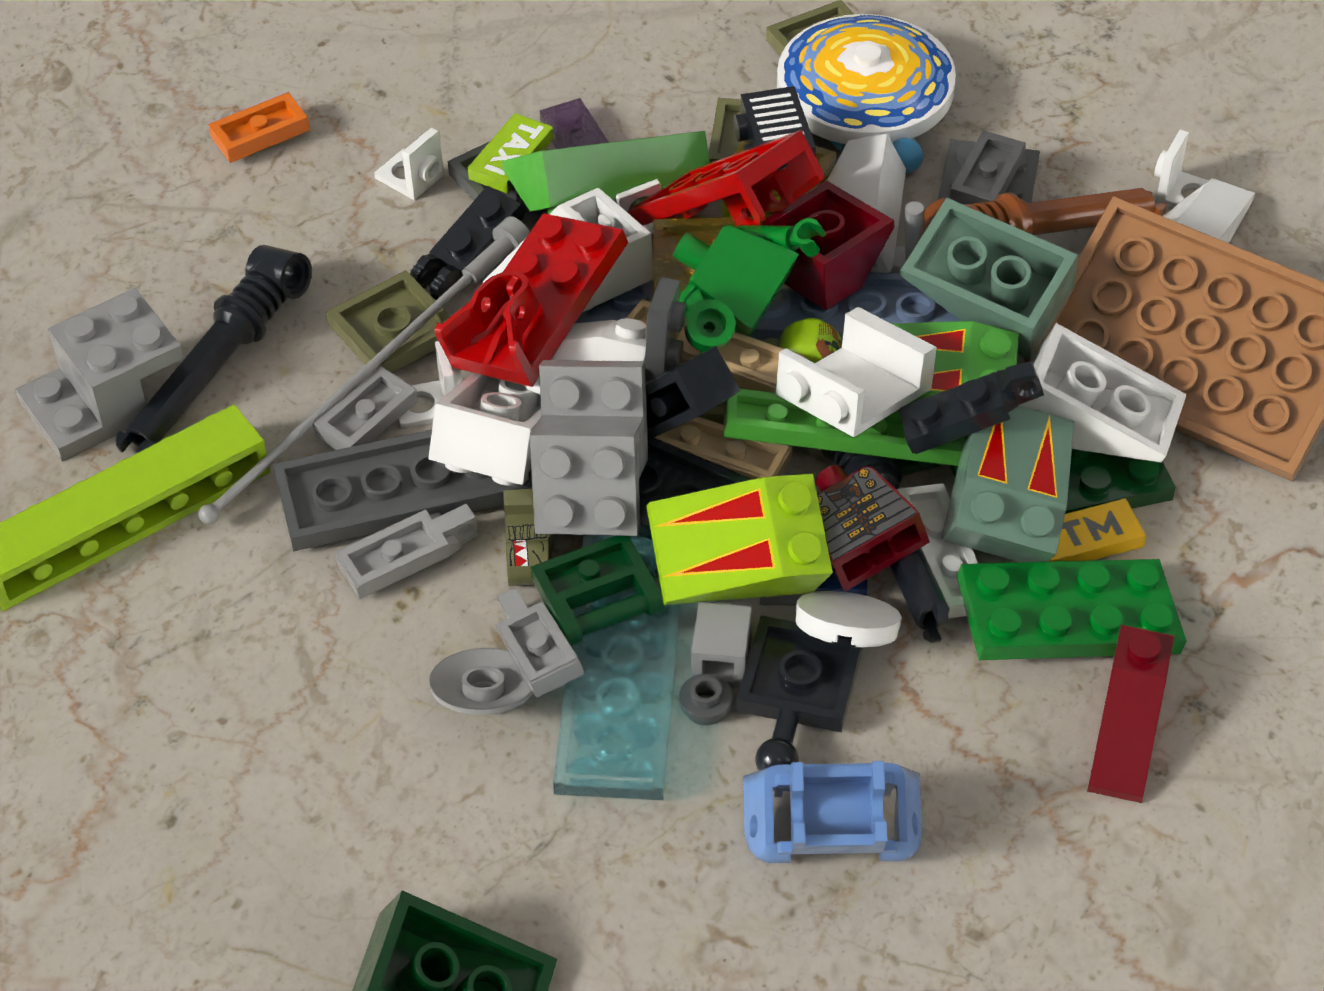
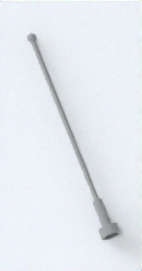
[198,216,530,524]

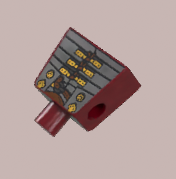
[816,465,930,592]

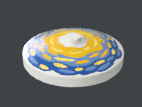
[777,14,956,144]

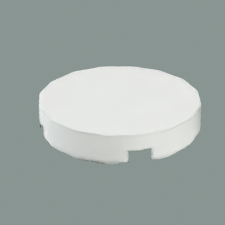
[795,591,902,647]

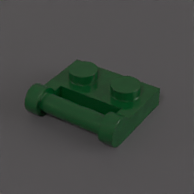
[530,535,666,646]

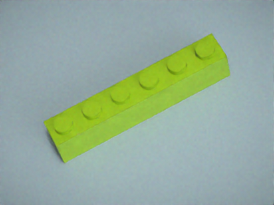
[0,404,271,612]

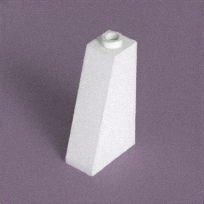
[827,134,906,273]

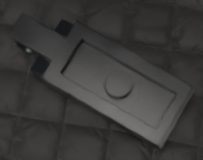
[899,361,1044,454]

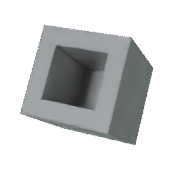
[691,602,751,688]

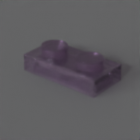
[540,98,609,149]

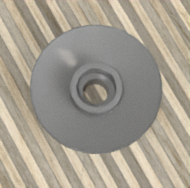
[429,648,533,715]

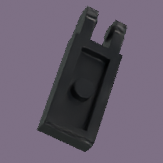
[410,186,525,300]

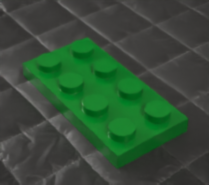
[957,559,1187,661]

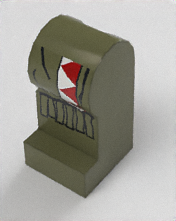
[503,489,552,586]

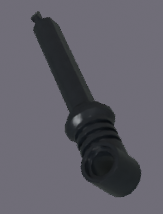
[116,244,312,453]
[820,449,950,643]

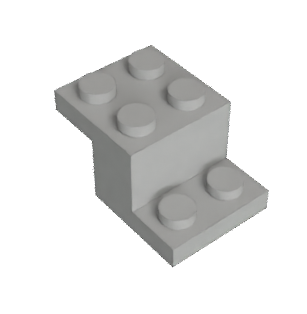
[15,288,184,461]
[530,360,648,536]

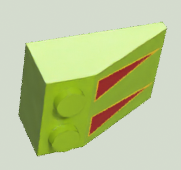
[646,474,833,605]

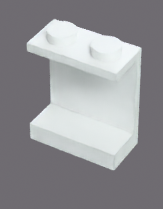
[776,307,937,437]

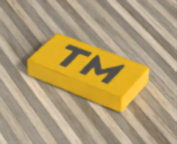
[1047,498,1146,562]

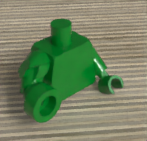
[672,218,826,352]

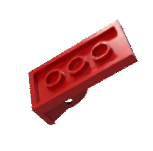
[627,130,825,228]
[435,213,628,387]

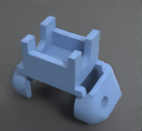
[743,761,922,863]

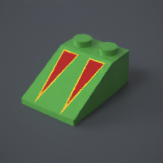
[891,321,1019,406]

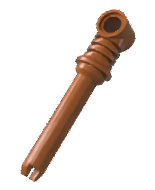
[924,188,1167,235]

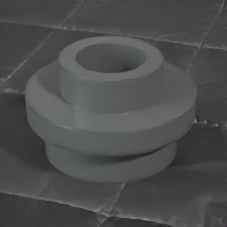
[679,674,733,725]

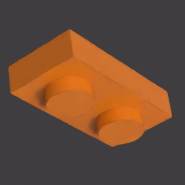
[208,92,310,163]

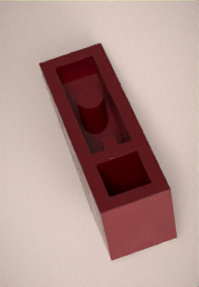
[1087,625,1174,803]

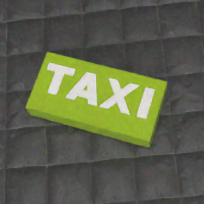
[468,113,554,194]

